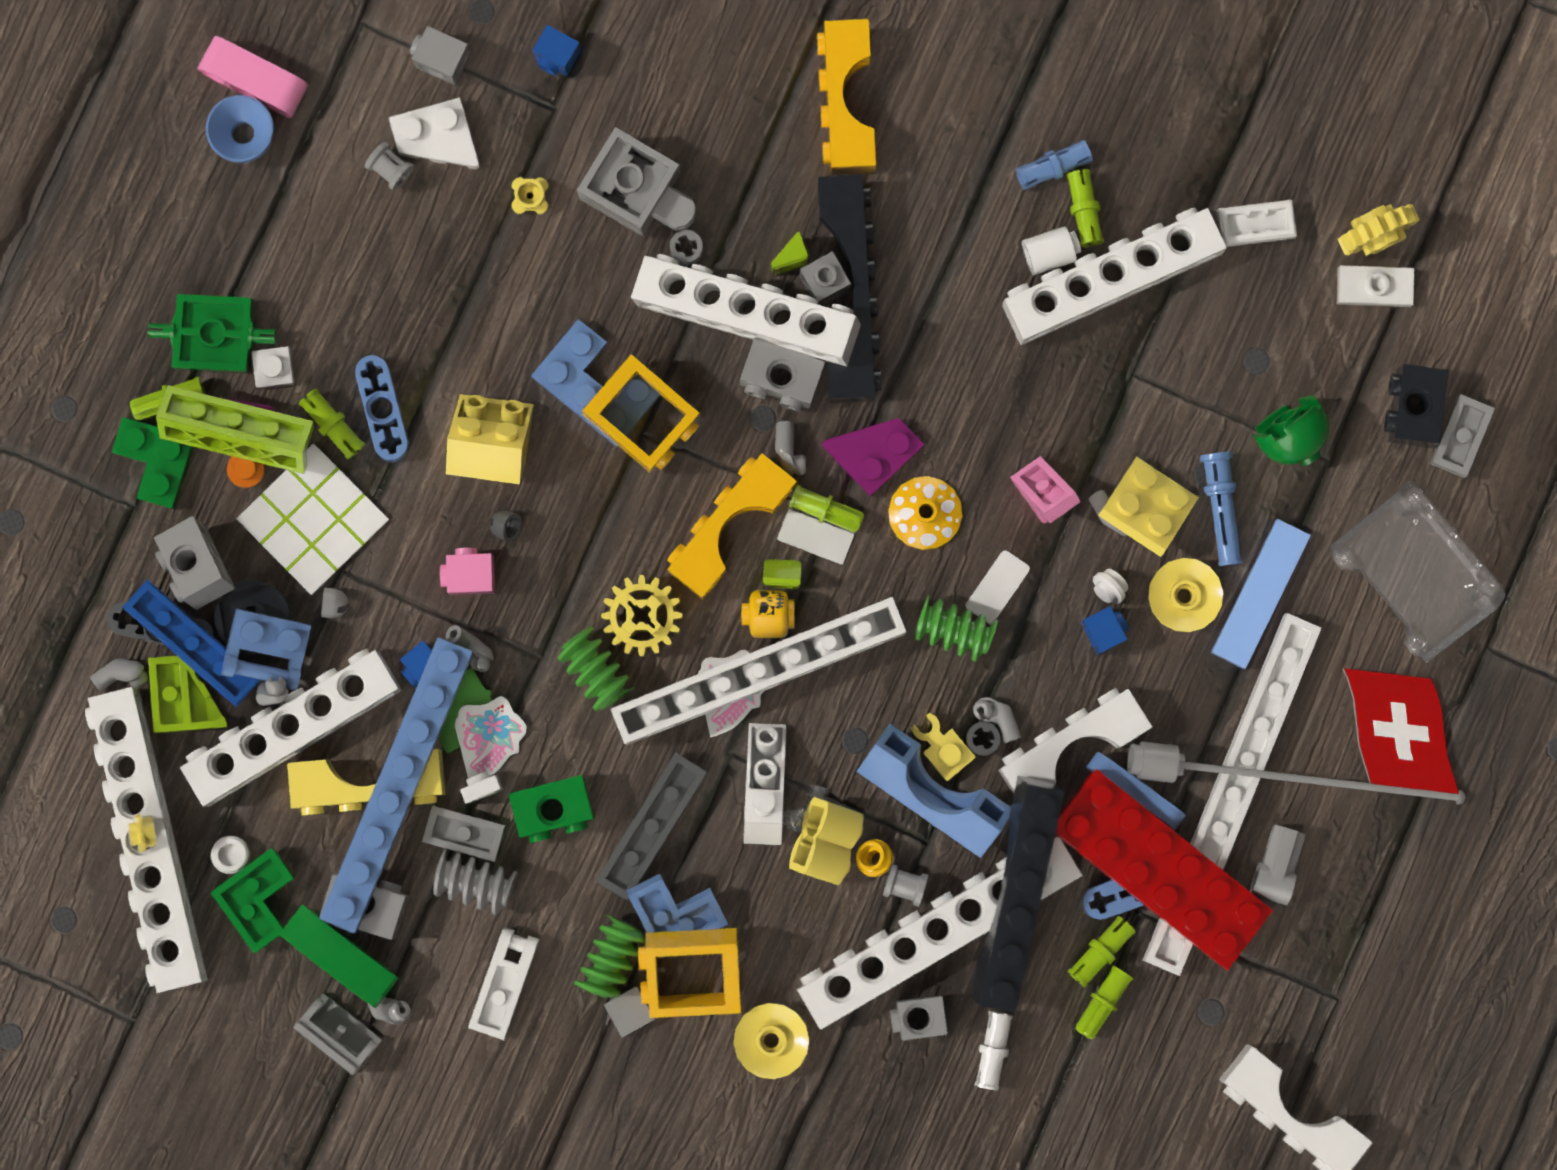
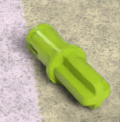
[130,376,206,421]
[789,485,864,533]
[1075,966,1133,1039]

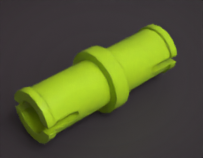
[1067,169,1104,248]
[298,388,366,460]
[1067,916,1136,988]

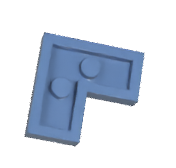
[626,874,728,958]

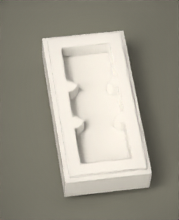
[1217,200,1297,247]
[1337,265,1414,307]

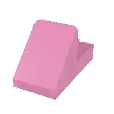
[1010,456,1080,523]

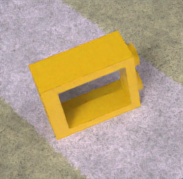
[582,354,700,473]
[638,928,741,1018]

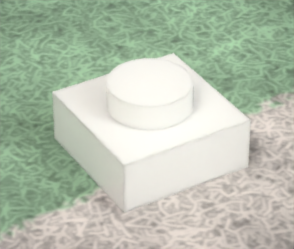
[251,346,295,390]
[460,771,504,804]

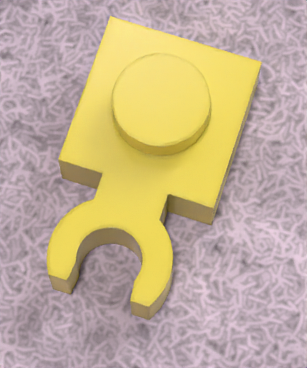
[911,713,976,782]

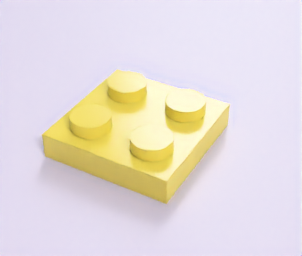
[1098,456,1199,557]

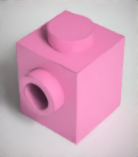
[440,548,496,596]

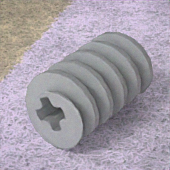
[433,849,517,915]

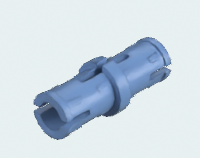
[1015,140,1093,190]

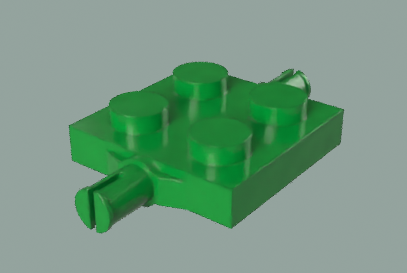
[148,294,277,374]

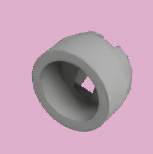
[321,587,349,618]

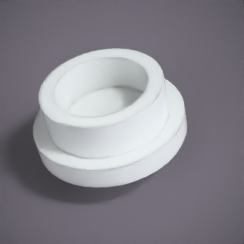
[1093,569,1128,604]

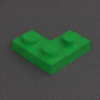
[112,417,194,510]
[210,848,295,954]

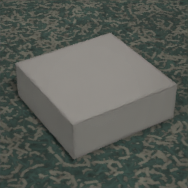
[604,986,655,1038]

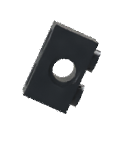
[1384,364,1448,448]

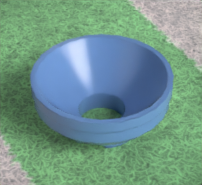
[206,95,274,163]

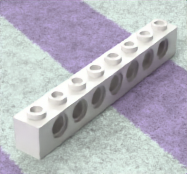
[611,597,906,746]
[85,687,208,993]
[797,836,1082,1030]

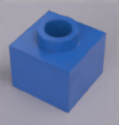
[532,25,581,76]
[1080,606,1129,655]
[400,641,433,688]

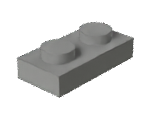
[1430,394,1495,478]
[422,806,506,862]

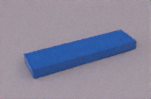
[122,579,261,707]

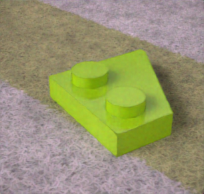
[148,656,227,733]

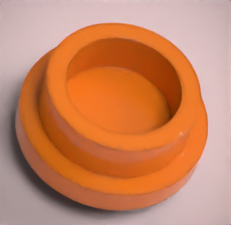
[227,456,265,488]

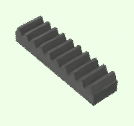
[596,752,708,901]

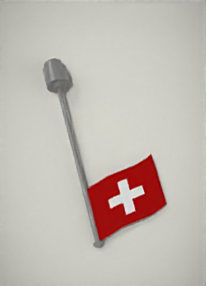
[1127,668,1466,805]

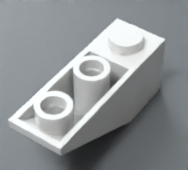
[744,723,786,845]

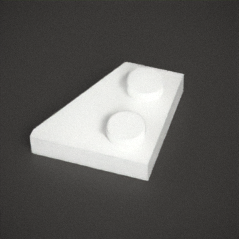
[389,97,480,169]

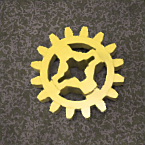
[1338,204,1420,256]
[601,575,683,657]

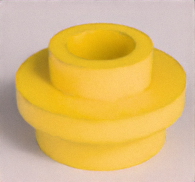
[856,839,893,877]

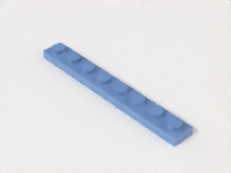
[319,637,474,934]

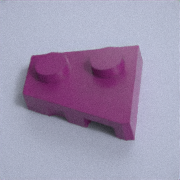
[821,418,924,497]

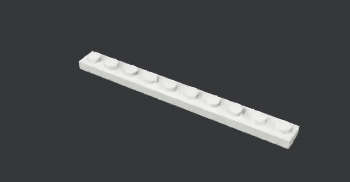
[1143,613,1321,976]

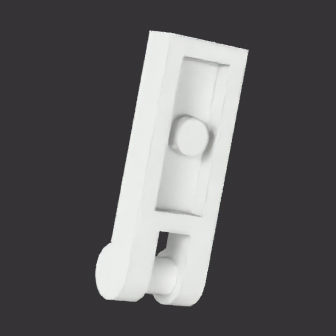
[468,927,540,1040]

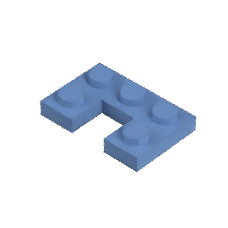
[531,319,661,448]

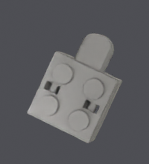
[577,127,696,236]

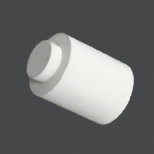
[1022,226,1081,276]

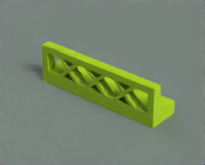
[156,385,314,474]

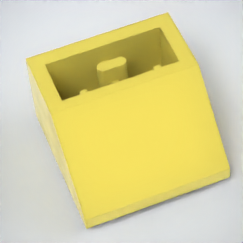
[446,394,534,484]

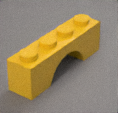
[817,19,876,175]
[667,453,797,600]

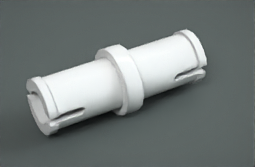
[975,1010,1013,1090]

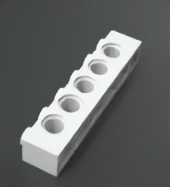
[1002,207,1227,345]
[631,254,861,367]
[180,649,403,807]

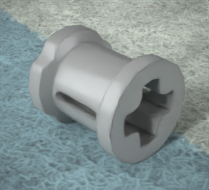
[364,142,414,190]
[882,864,928,907]

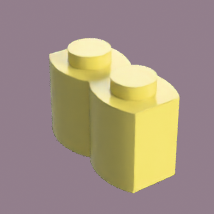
[789,797,864,886]

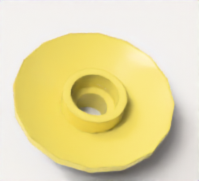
[1148,558,1223,633]
[734,1003,809,1079]

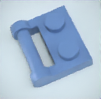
[221,608,311,691]

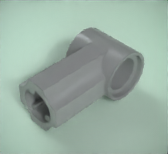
[1250,825,1306,905]

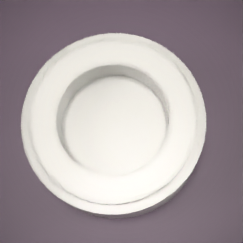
[211,836,251,874]

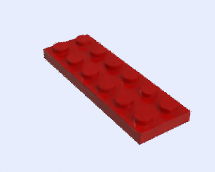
[1055,769,1273,971]

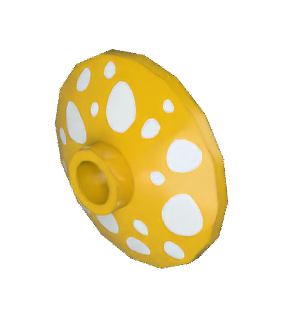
[888,476,962,550]

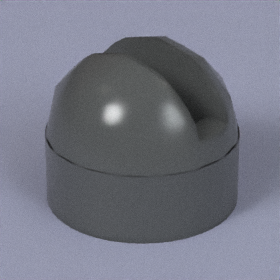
[489,510,522,542]

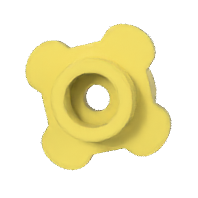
[511,177,549,214]
[128,814,156,853]

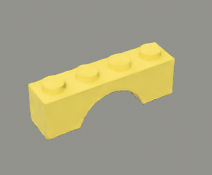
[287,749,446,816]

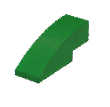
[279,904,399,1008]

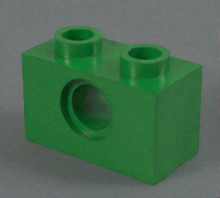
[508,775,595,843]

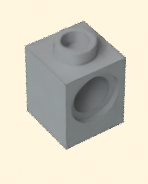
[410,26,471,86]
[800,251,851,306]
[890,995,948,1041]

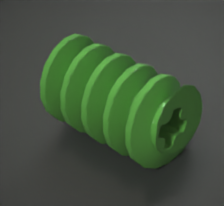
[915,594,999,662]
[558,626,635,712]
[574,914,646,999]

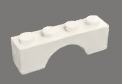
[998,687,1152,794]
[1219,1044,1372,1170]

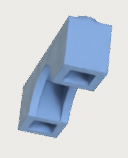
[856,724,1011,858]

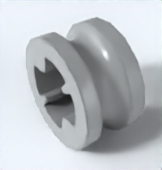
[670,230,703,266]

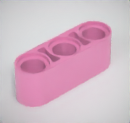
[197,36,309,118]

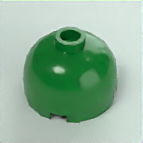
[1252,395,1330,466]

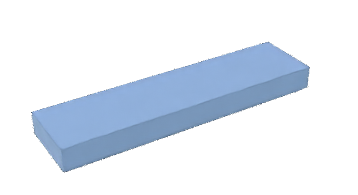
[1210,519,1311,669]

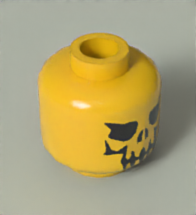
[741,590,795,638]

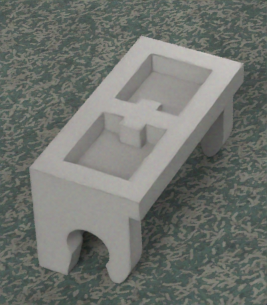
[293,993,383,1075]

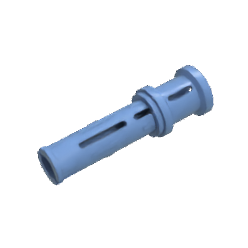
[1199,451,1243,566]

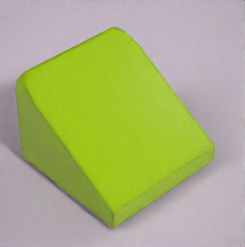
[771,232,808,275]
[763,559,801,589]

